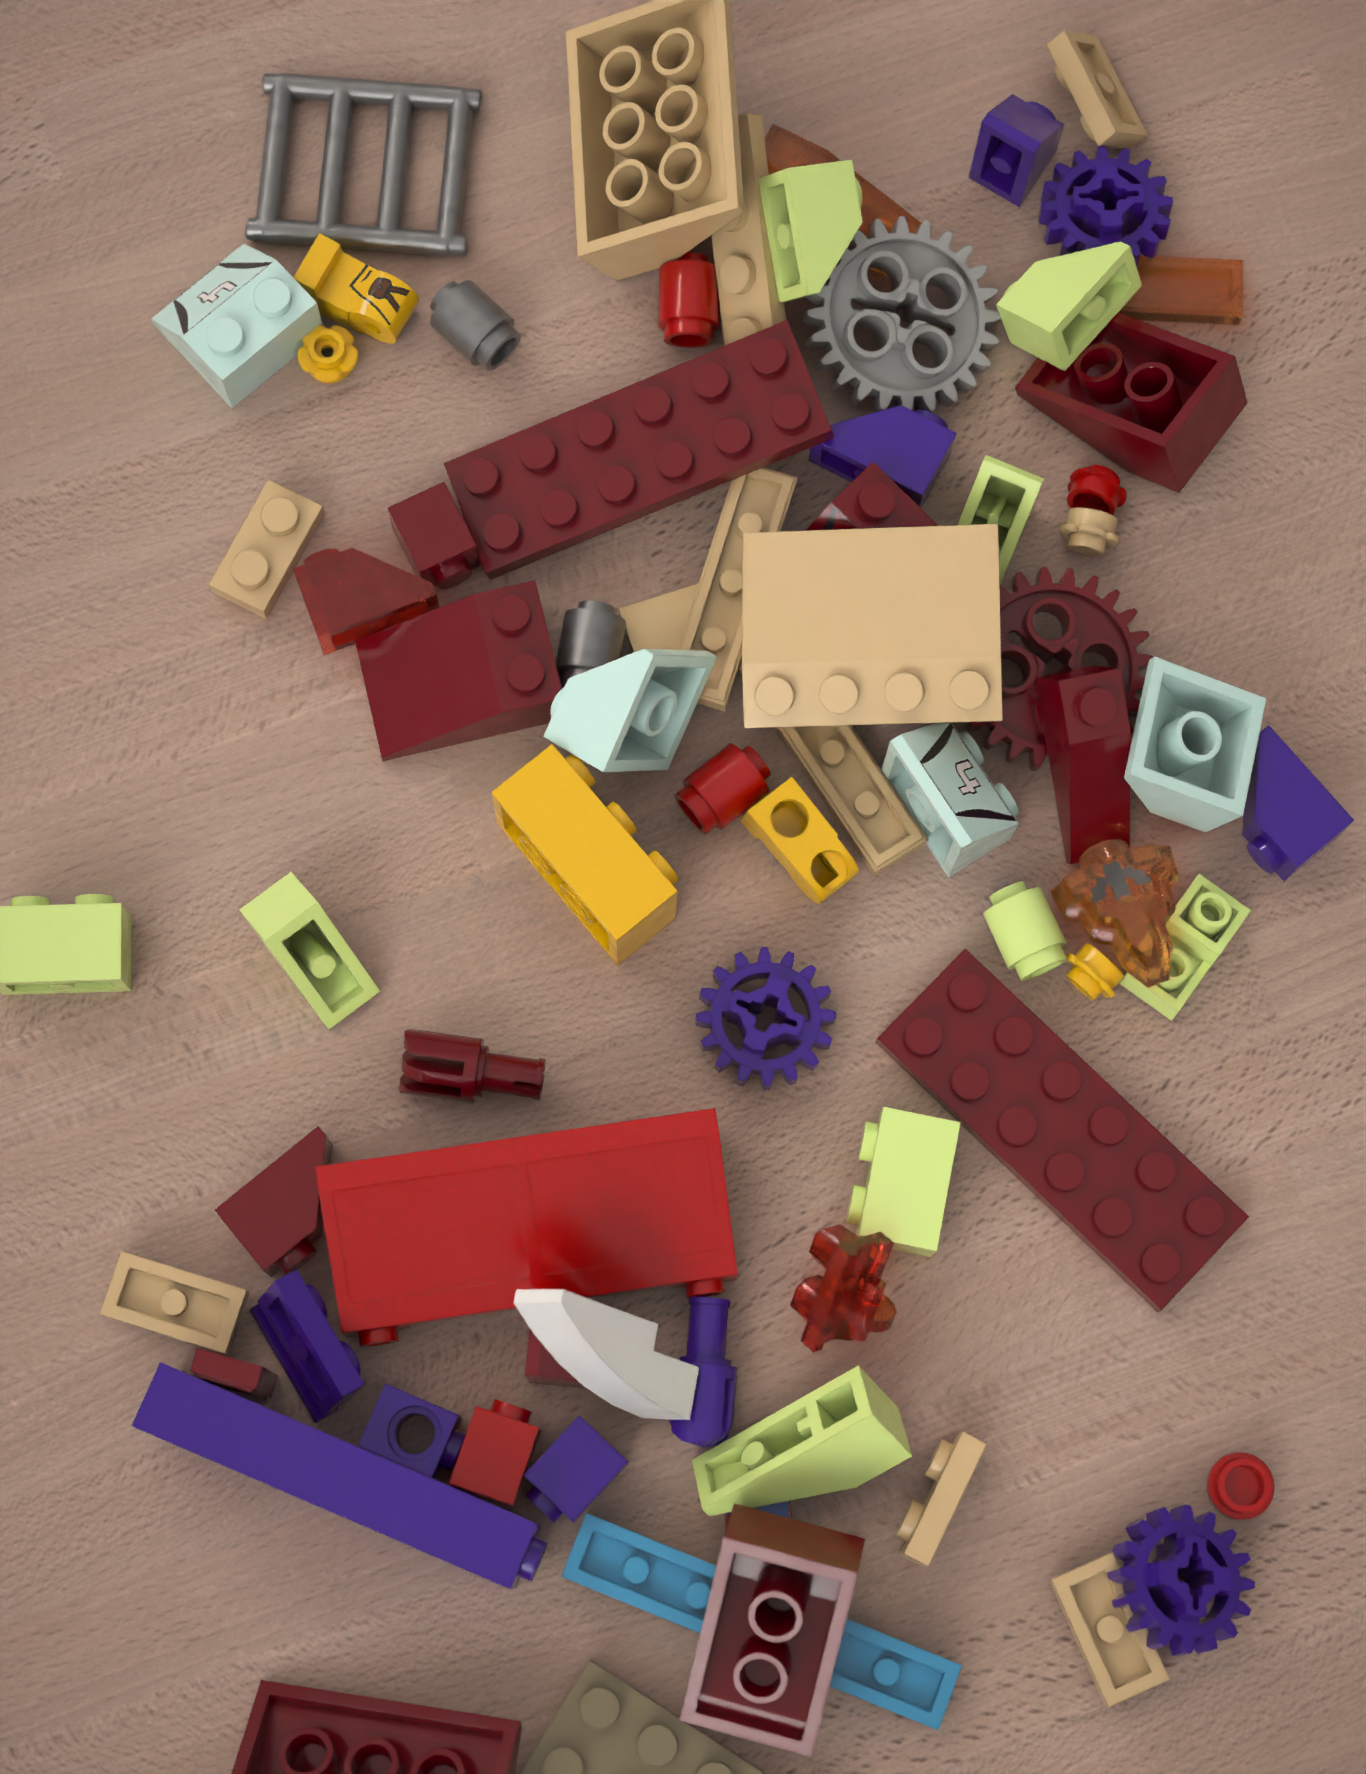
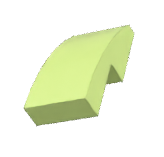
[1119,874,1251,1021]

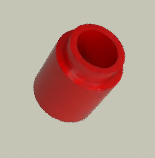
[658,252,719,348]
[674,743,771,835]

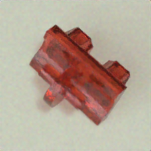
[790,1224,897,1352]

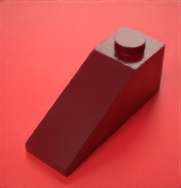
[1035,665,1131,865]

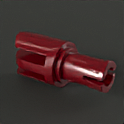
[399,1029,546,1103]

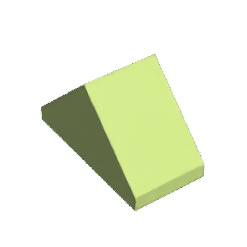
[958,455,1044,585]

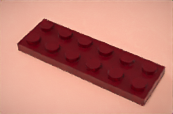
[444,320,835,580]
[875,949,1249,1312]

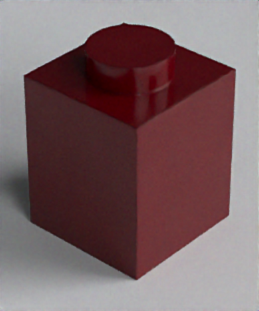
[388,482,480,592]

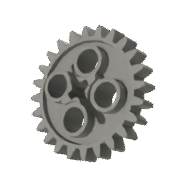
[802,216,1001,413]

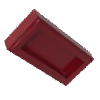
[190,1348,278,1400]

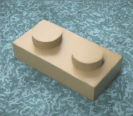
[1047,30,1148,150]
[209,480,325,619]
[100,1251,250,1355]
[895,1432,987,1566]
[1049,1552,1170,1707]

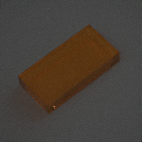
[1119,255,1243,325]

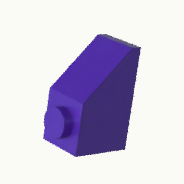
[968,94,1064,207]
[808,405,957,508]
[1242,725,1354,882]

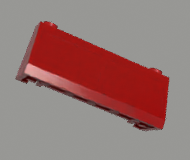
[315,1108,738,1347]

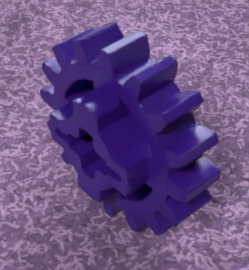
[1038,146,1173,267]
[695,947,836,1090]
[1108,1505,1255,1656]

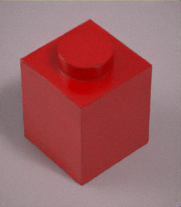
[449,1399,541,1507]

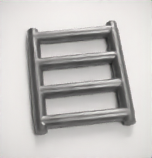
[245,73,483,257]

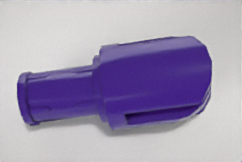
[669,1297,737,1448]

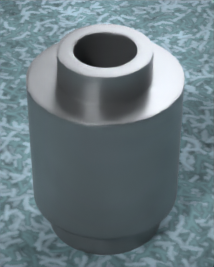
[430,280,521,371]
[556,600,626,688]

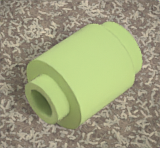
[983,881,1068,981]

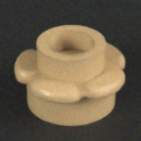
[1059,508,1120,557]

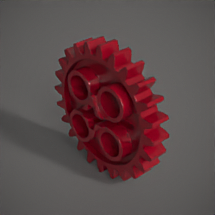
[966,567,1154,771]

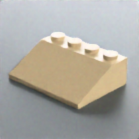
[566,0,744,281]
[742,524,1003,728]

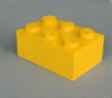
[491,744,679,966]

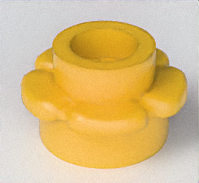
[297,325,358,383]
[1065,943,1124,1001]

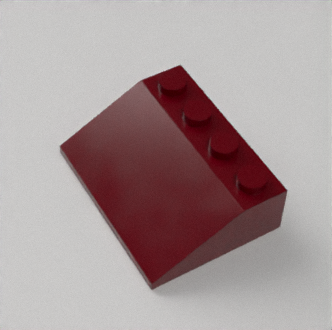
[231,1680,522,1774]

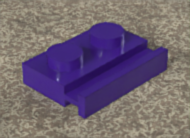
[249,1269,365,1423]

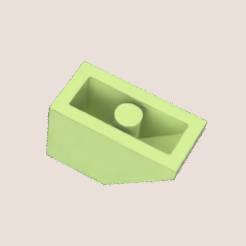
[758,160,863,303]
[996,241,1142,371]
[239,872,380,1029]

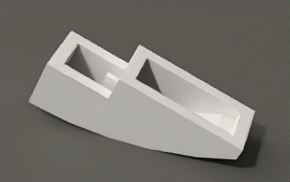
[514,1289,699,1420]

